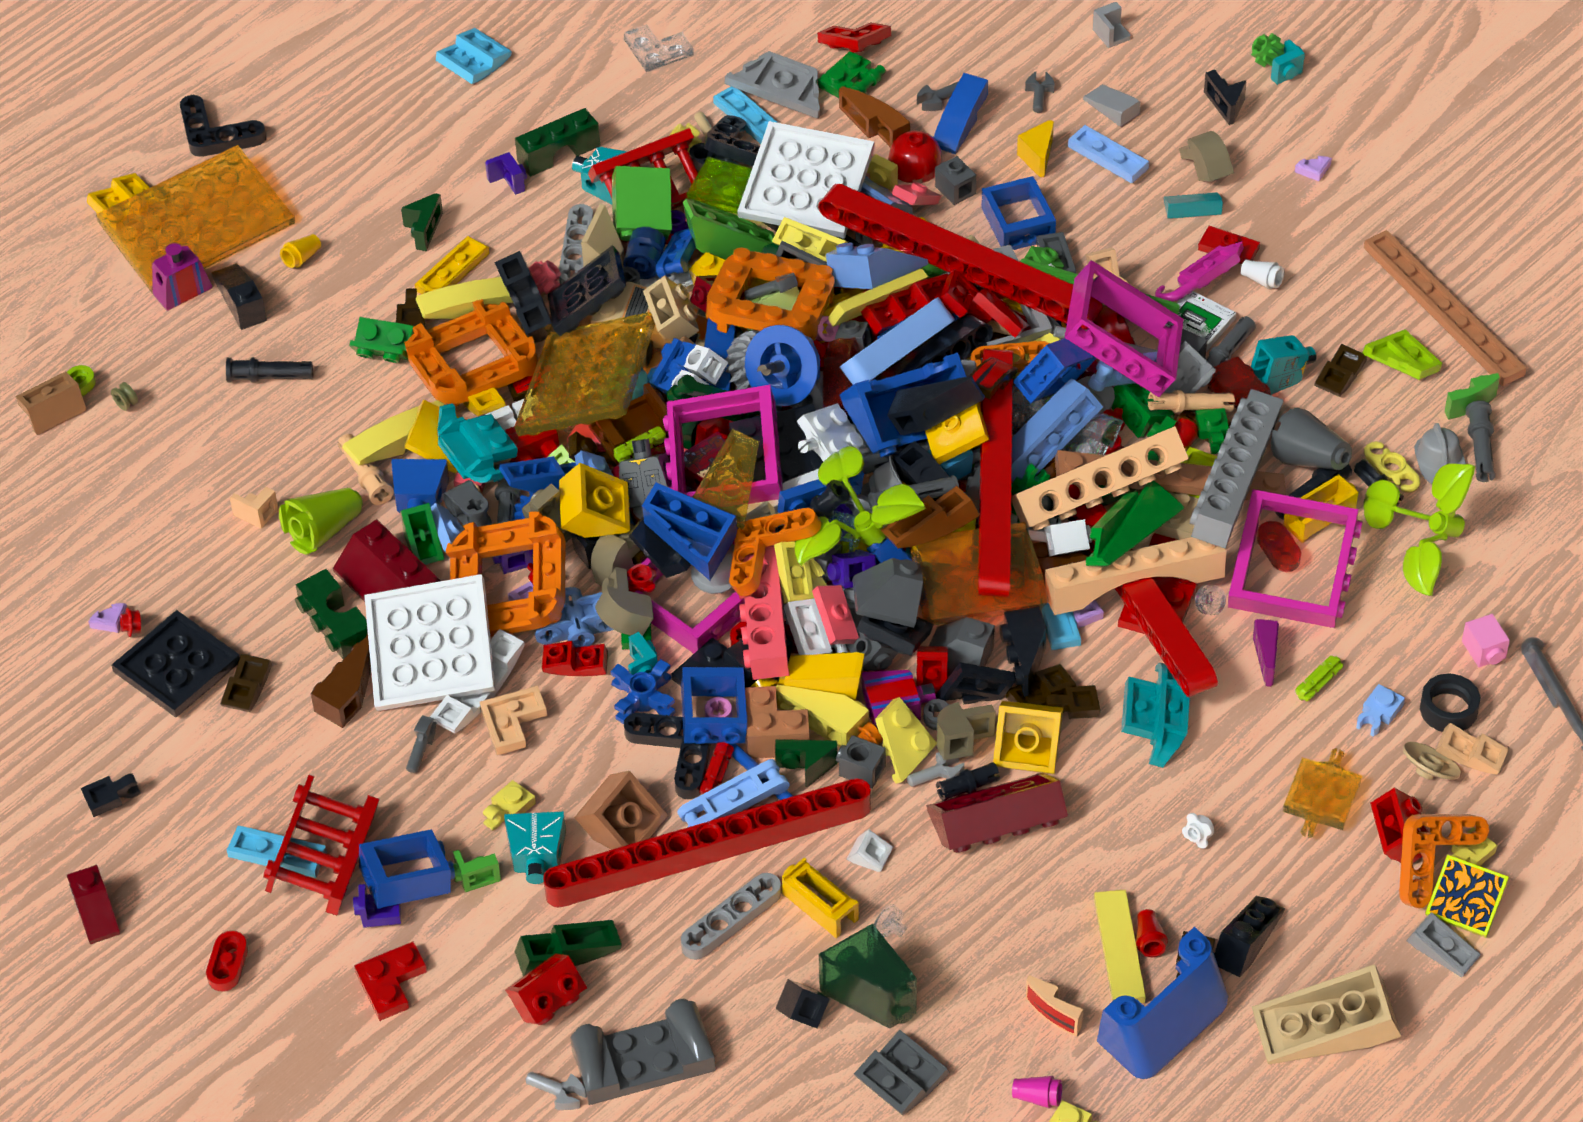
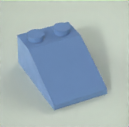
[826,243,928,289]

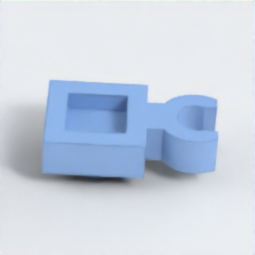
[1356,684,1405,737]

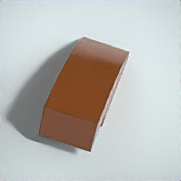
[839,86,910,147]
[881,486,980,549]

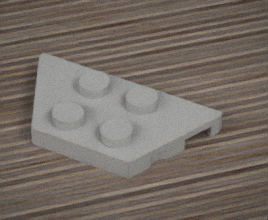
[724,51,820,119]

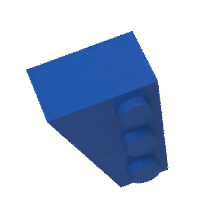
[642,482,737,581]

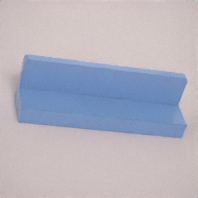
[1011,379,1103,482]

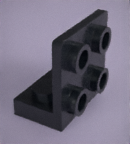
[629,517,691,578]

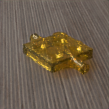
[1283,748,1362,838]

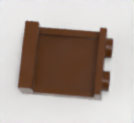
[587,383,669,464]

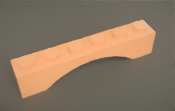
[1045,537,1226,615]

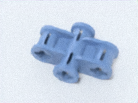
[535,587,614,648]

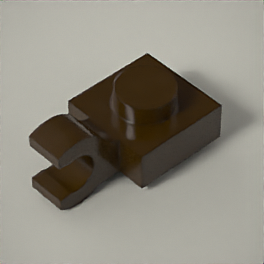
[396,288,425,327]
[568,431,617,467]
[1044,685,1101,719]

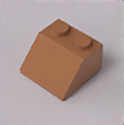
[574,771,668,850]

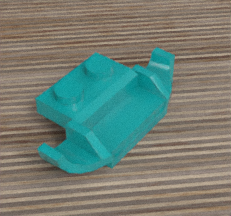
[437,403,518,483]
[1121,663,1190,768]

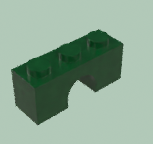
[515,108,600,177]
[295,568,368,659]

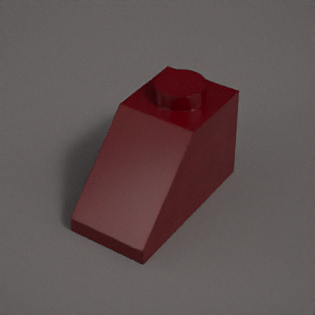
[67,865,120,945]

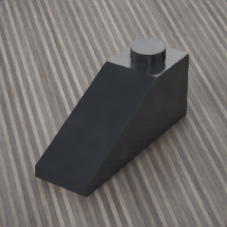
[211,263,267,330]

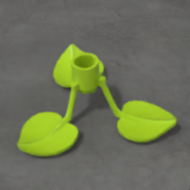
[795,446,926,566]
[1364,464,1476,596]

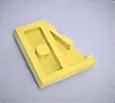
[774,541,827,604]
[875,697,937,784]

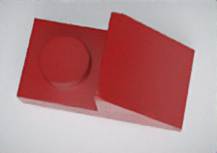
[917,646,948,694]

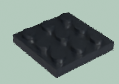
[548,245,626,336]
[729,404,823,484]
[111,610,240,717]

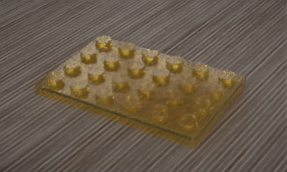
[96,145,295,294]
[514,312,655,436]

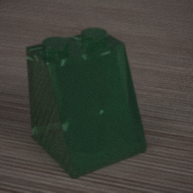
[819,923,917,1029]

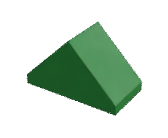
[400,503,444,565]

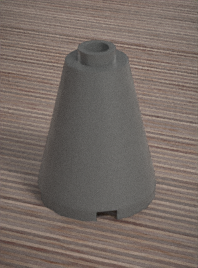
[1271,408,1352,470]

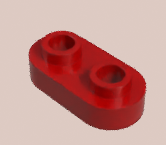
[206,931,248,991]

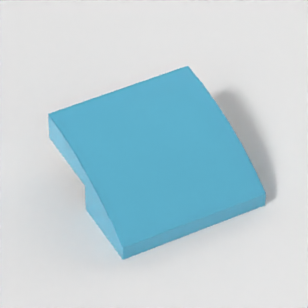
[435,28,512,84]

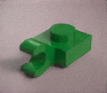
[1195,408,1229,454]
[1011,463,1050,516]

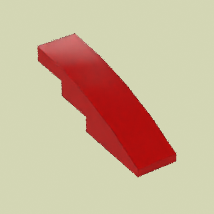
[861,273,949,335]

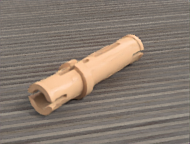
[1148,390,1235,413]

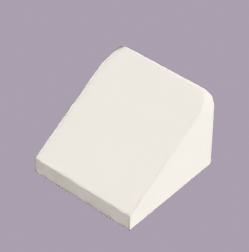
[847,829,893,872]

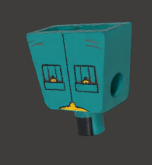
[1247,335,1316,395]

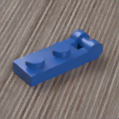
[656,228,696,278]

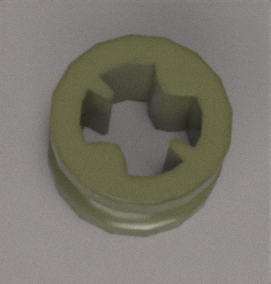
[111,382,138,411]

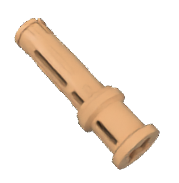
[337,434,394,505]

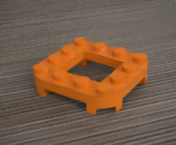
[706,247,835,340]
[404,299,538,407]
[446,511,566,637]

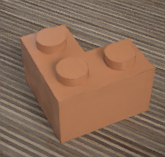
[745,686,809,759]

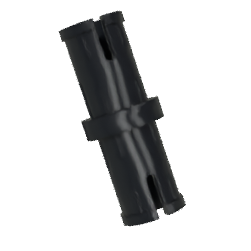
[936,762,1000,801]

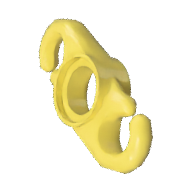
[1364,441,1420,492]

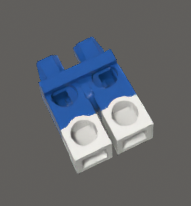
[647,338,728,395]

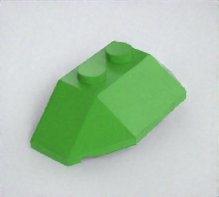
[683,199,775,260]

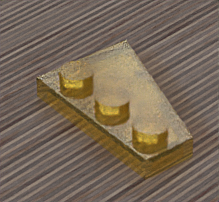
[692,429,759,530]

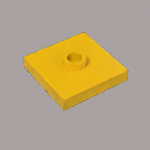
[925,403,989,465]

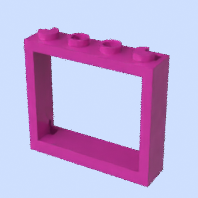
[1065,260,1184,397]
[663,385,783,509]
[1228,489,1363,628]
[627,541,745,654]

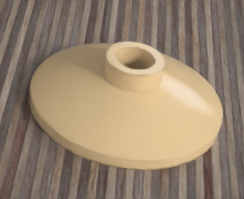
[1403,742,1461,780]

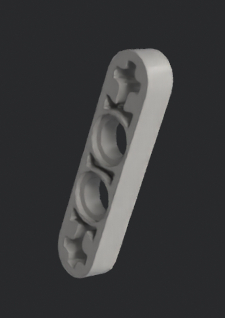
[559,204,593,284]
[681,873,781,960]

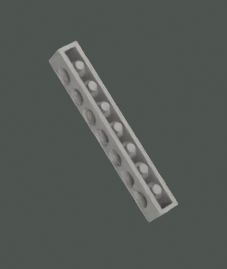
[1189,389,1284,548]

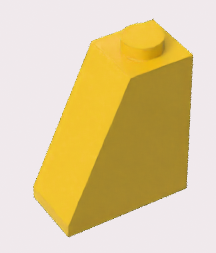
[778,652,865,701]

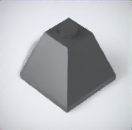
[853,558,923,628]
[916,617,995,679]

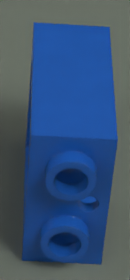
[981,176,1056,250]
[1013,338,1097,404]
[681,667,747,744]
[359,829,455,909]

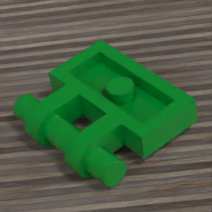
[818,52,886,98]

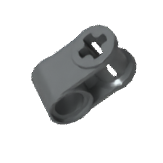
[443,480,492,527]

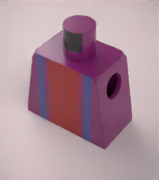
[152,243,212,311]
[861,670,936,729]

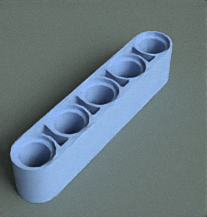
[840,297,955,385]

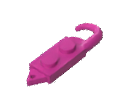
[1155,242,1244,302]

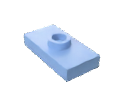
[430,503,464,552]

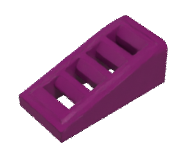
[1253,619,1279,687]

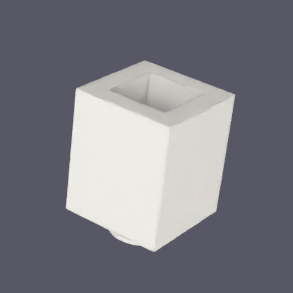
[1044,519,1092,557]

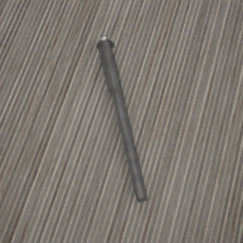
[1521,637,1583,750]

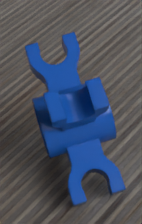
[610,659,676,724]

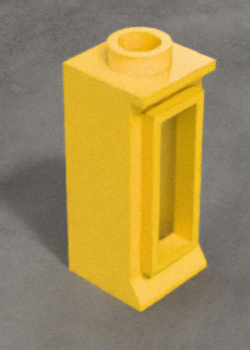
[1283,474,1359,544]
[782,858,859,939]

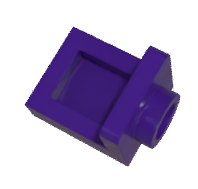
[485,152,527,195]
[353,884,401,928]

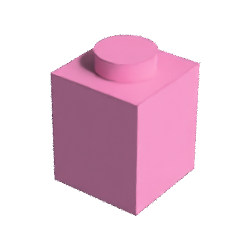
[1462,614,1510,668]

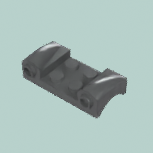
[570,999,715,1105]

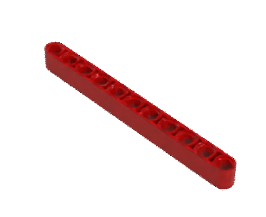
[818,184,1103,330]
[978,349,1013,597]
[1067,484,1218,697]
[543,778,871,908]

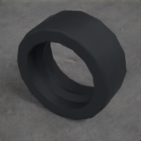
[1419,673,1481,732]

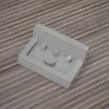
[1163,341,1216,393]

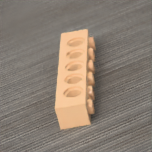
[1011,426,1189,531]

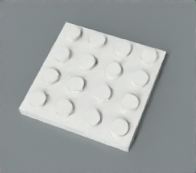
[737,121,875,238]
[365,574,496,711]

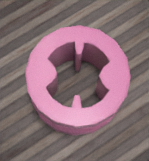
[815,316,839,342]
[705,697,732,717]

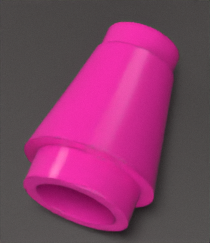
[1012,1076,1062,1109]

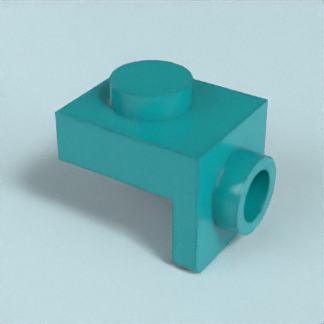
[1271,39,1305,85]
[628,632,658,675]

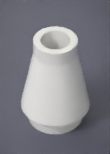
[1241,259,1284,289]

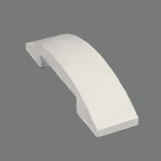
[430,629,525,733]

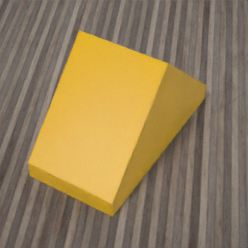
[1017,120,1054,177]

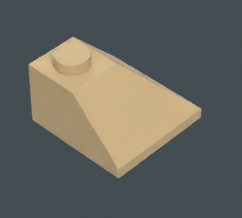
[581,204,624,267]

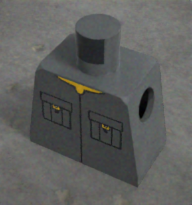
[619,438,672,508]

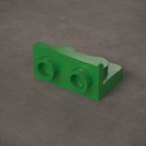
[349,317,414,363]
[1111,383,1175,438]

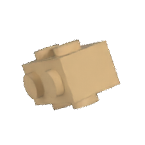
[643,275,699,342]

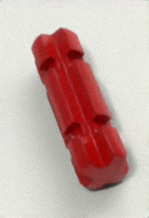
[700,742,734,794]

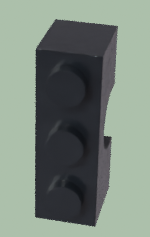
[494,251,557,344]

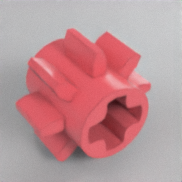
[529,260,561,294]

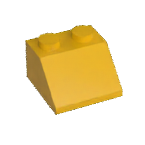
[559,463,630,538]
[993,701,1063,774]

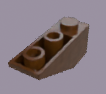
[311,635,371,728]

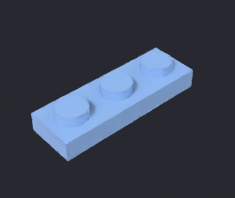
[1068,125,1149,183]

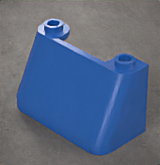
[839,353,967,458]
[1097,927,1228,1079]

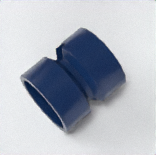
[623,227,666,280]

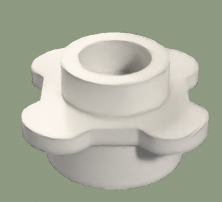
[1182,813,1214,849]

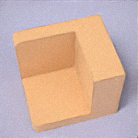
[230,487,279,529]

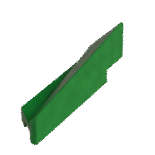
[1086,480,1184,566]

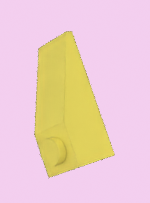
[772,217,848,262]
[776,685,869,747]

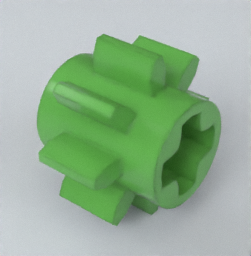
[1251,33,1285,67]

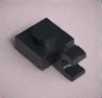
[81,773,141,817]

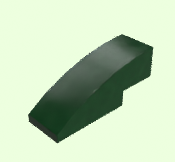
[514,920,622,977]

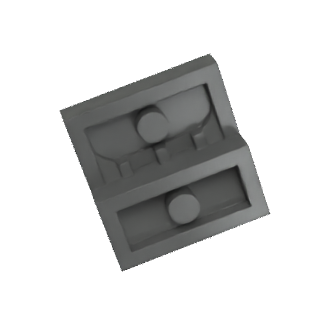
[854,1030,950,1116]

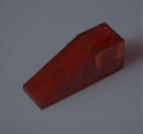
[823,337,861,415]

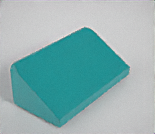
[1163,192,1223,219]

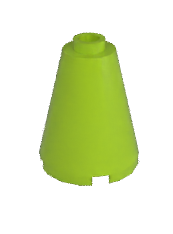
[279,487,363,555]

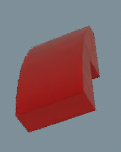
[542,641,608,676]

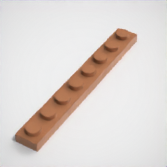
[1364,230,1526,387]
[1055,450,1287,501]

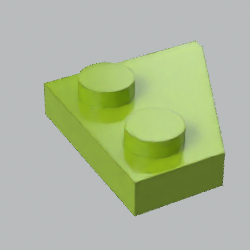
[1363,329,1442,380]

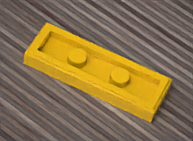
[415,236,490,294]

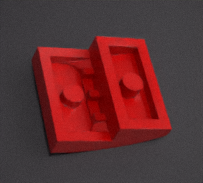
[973,288,1031,338]

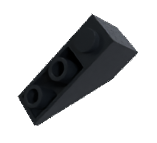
[887,376,985,435]
[892,441,949,501]
[999,606,1046,697]
[1214,895,1285,977]

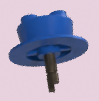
[745,325,820,406]

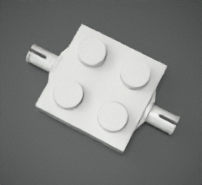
[797,403,869,462]

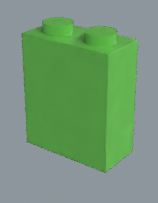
[612,166,672,241]

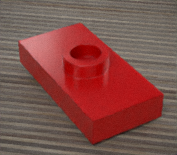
[1198,226,1260,264]

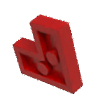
[817,22,892,52]
[940,269,992,323]
[354,941,427,1021]

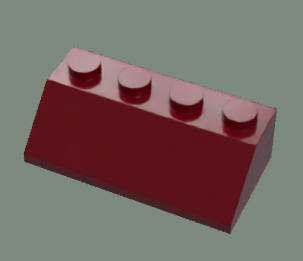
[333,519,441,602]
[926,773,1068,853]

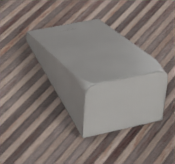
[1083,84,1140,127]
[1406,912,1481,977]

